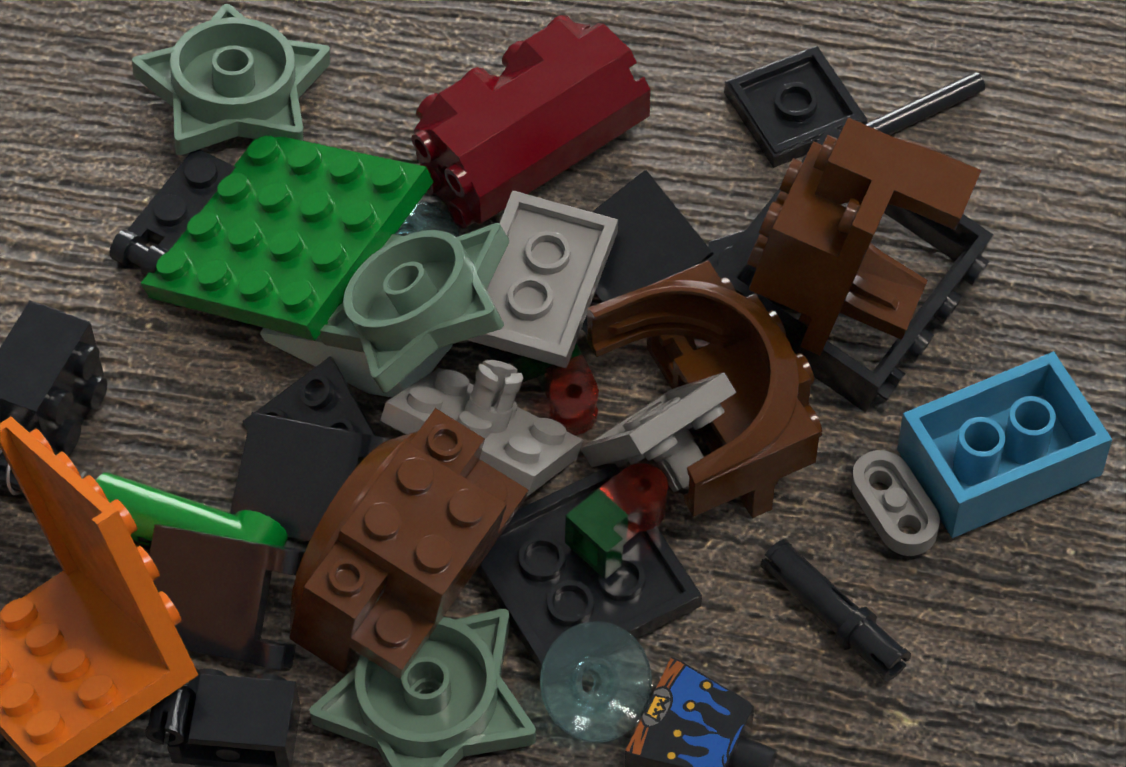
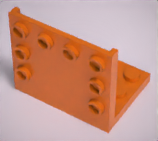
[0,417,199,767]

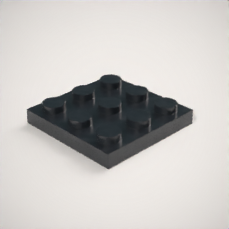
[477,463,702,683]

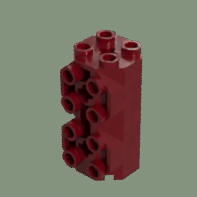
[411,15,651,229]

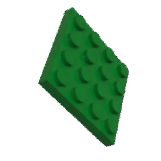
[140,136,433,341]

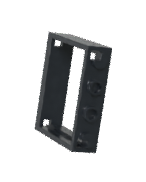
[715,125,994,412]

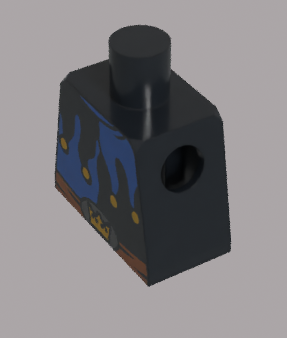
[625,657,778,767]

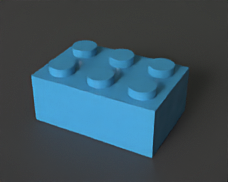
[897,351,1112,538]

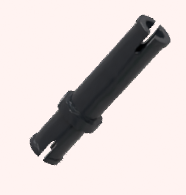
[761,539,911,682]

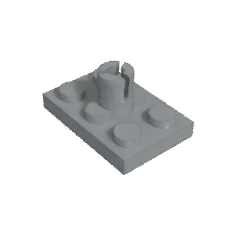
[467,190,618,368]
[380,360,583,496]
[580,373,736,492]

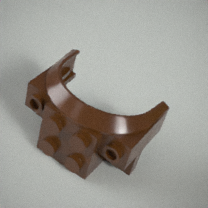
[747,117,982,356]
[587,260,822,519]
[289,408,529,679]

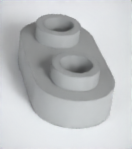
[851,450,940,556]

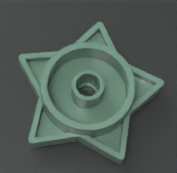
[132,4,330,155]
[319,223,510,393]
[309,599,536,767]

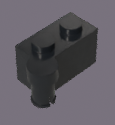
[145,668,301,767]

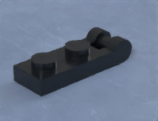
[109,149,236,276]

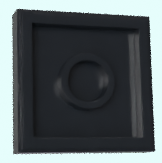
[724,46,868,168]

